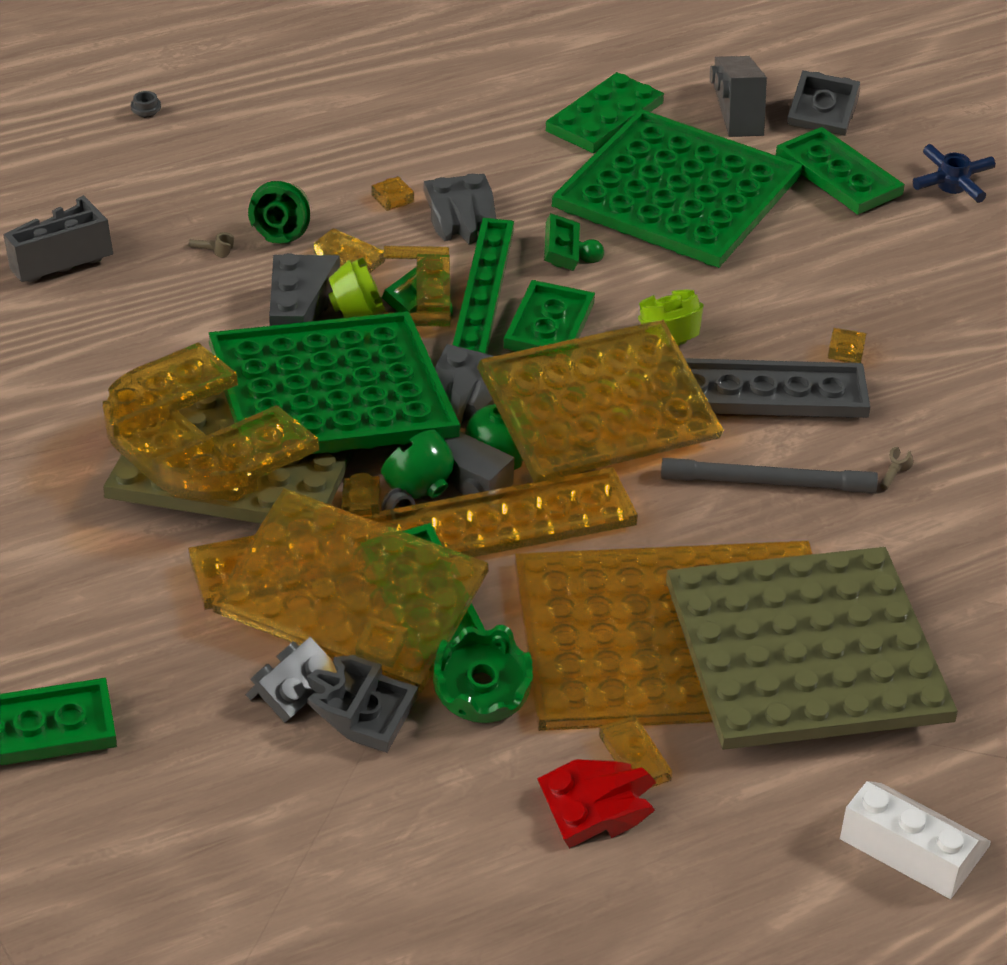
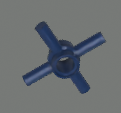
[913,144,996,203]

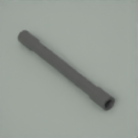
[661,458,878,494]

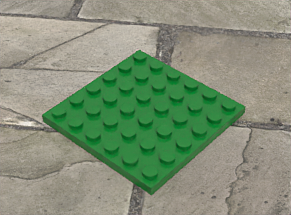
[551,109,803,268]
[208,311,460,462]

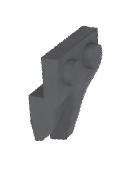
[423,173,496,244]
[435,344,512,426]
[307,655,418,753]

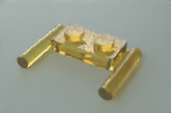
[383,246,450,327]

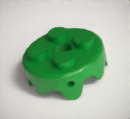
[433,625,533,723]

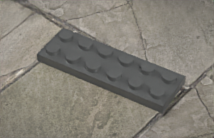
[658,358,871,418]

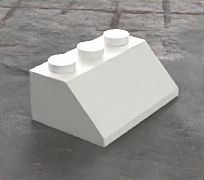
[840,781,991,899]

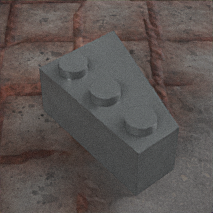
[710,56,767,137]
[3,195,113,282]
[269,253,340,326]

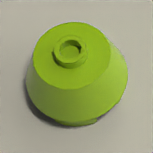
[328,257,387,318]
[638,289,704,347]

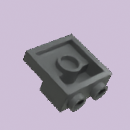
[787,70,860,136]

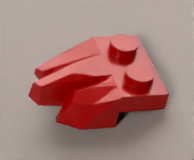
[537,759,656,849]

